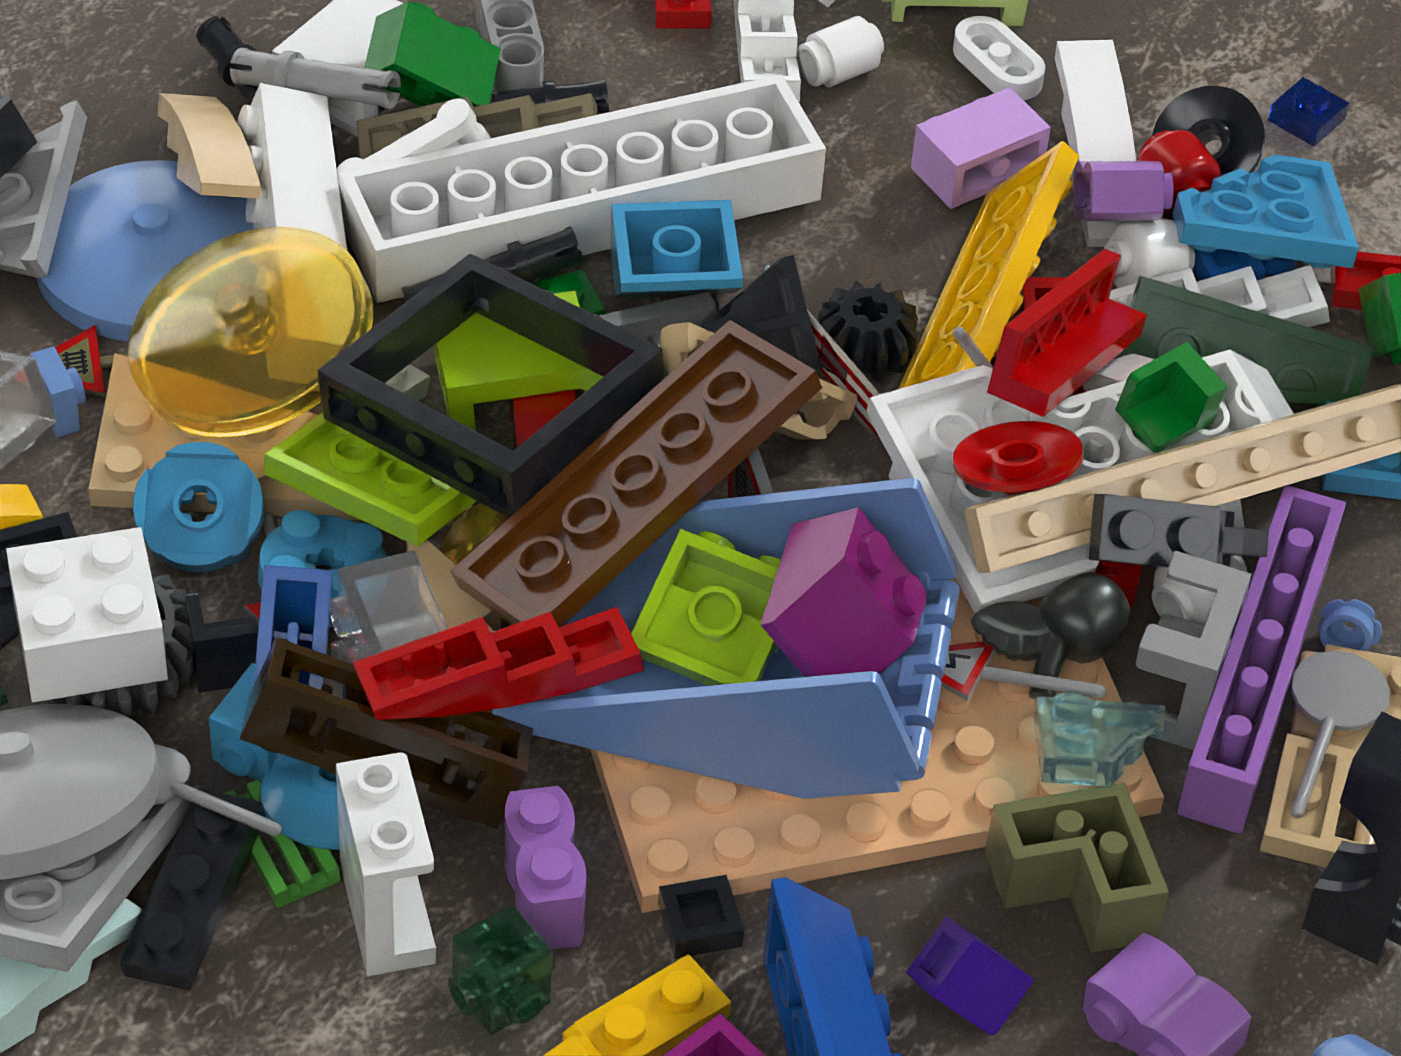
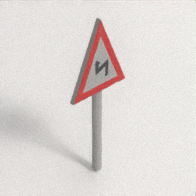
[940,641,1106,701]

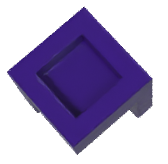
[906,916,1034,1035]

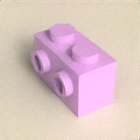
[911,87,1051,209]

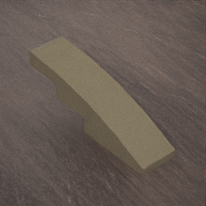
[356,93,598,160]

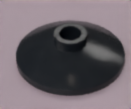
[1152,86,1265,176]

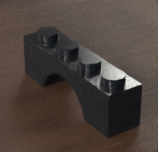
[1302,711,1401,965]

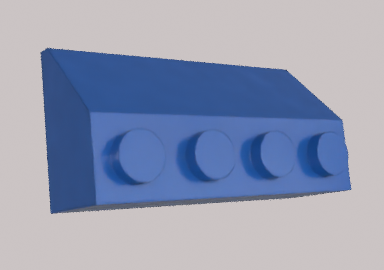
[763,877,902,1056]

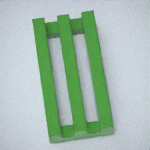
[223,779,341,908]

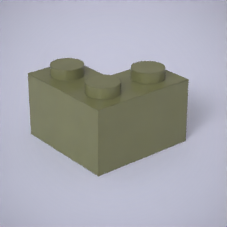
[985,783,1169,953]

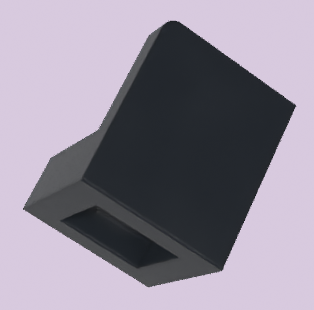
[185,593,259,693]

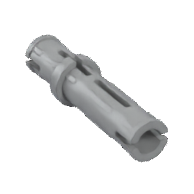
[230,47,401,109]

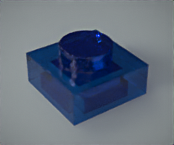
[1268,77,1349,146]

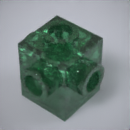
[448,905,555,1035]

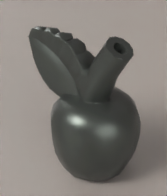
[971,571,1130,702]

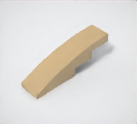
[157,93,261,199]

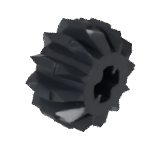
[817,281,919,381]

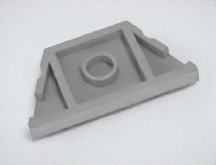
[0,101,87,278]

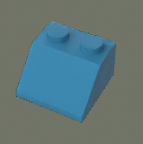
[611,200,743,298]

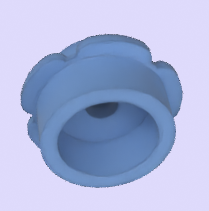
[1318,599,1382,651]

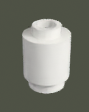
[797,16,884,87]

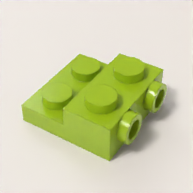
[631,528,781,686]

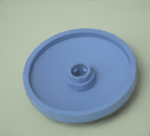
[35,160,259,343]

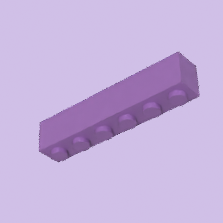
[1177,485,1346,835]

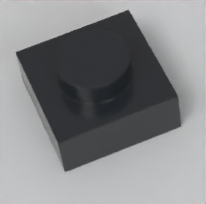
[658,875,744,959]

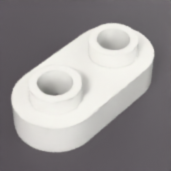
[953,16,1045,100]

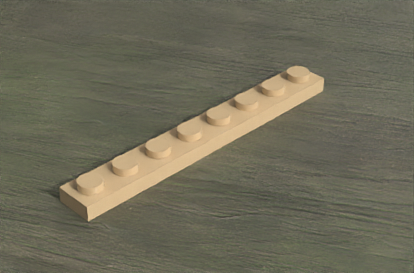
[963,384,1401,573]

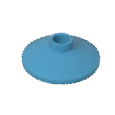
[260,756,340,850]

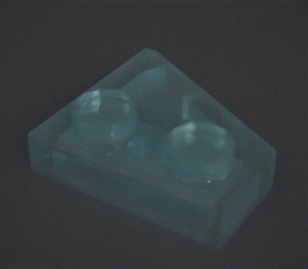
[1034,692,1165,787]

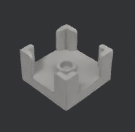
[1125,551,1252,750]

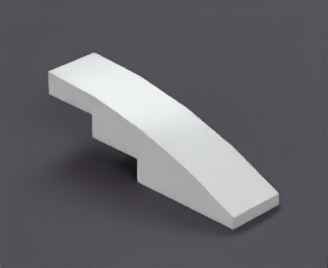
[734,0,801,101]
[1054,40,1137,247]
[1109,265,1330,327]

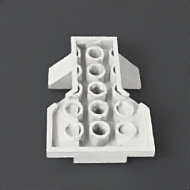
[866,349,1294,614]

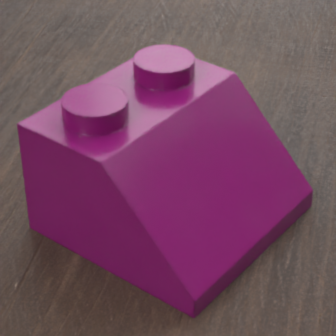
[761,507,928,677]

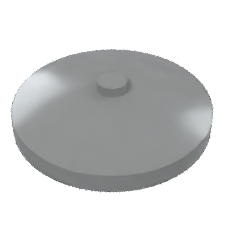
[0,704,161,880]

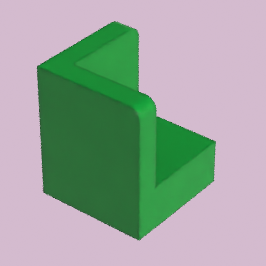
[1115,342,1228,453]

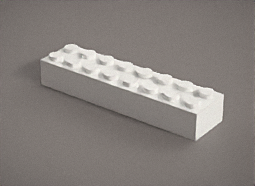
[339,74,826,303]

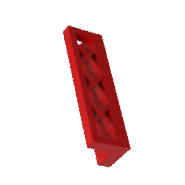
[986,249,1147,417]

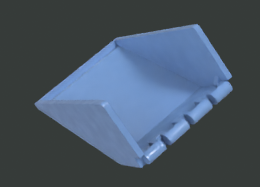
[492,478,960,799]

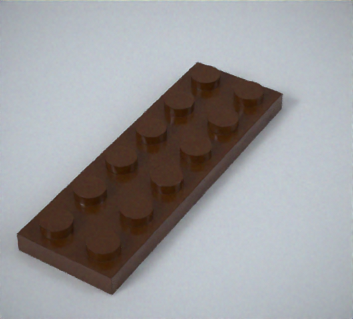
[450,320,823,627]

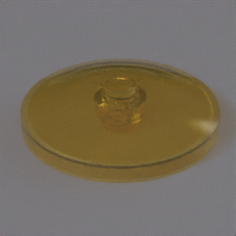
[128,227,373,437]

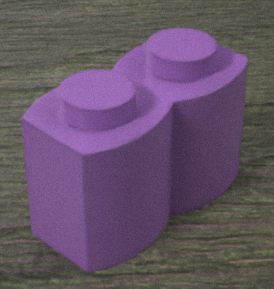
[1073,161,1173,221]
[504,786,587,953]
[1082,933,1251,1056]

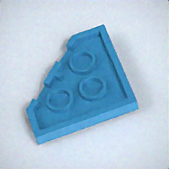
[1172,154,1359,269]

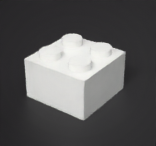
[6,527,168,703]

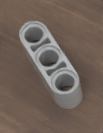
[476,0,544,92]

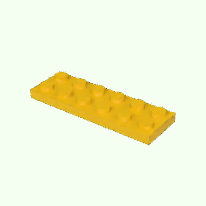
[898,141,1079,389]

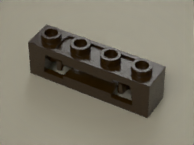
[239,637,533,829]

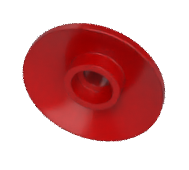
[953,421,1084,495]

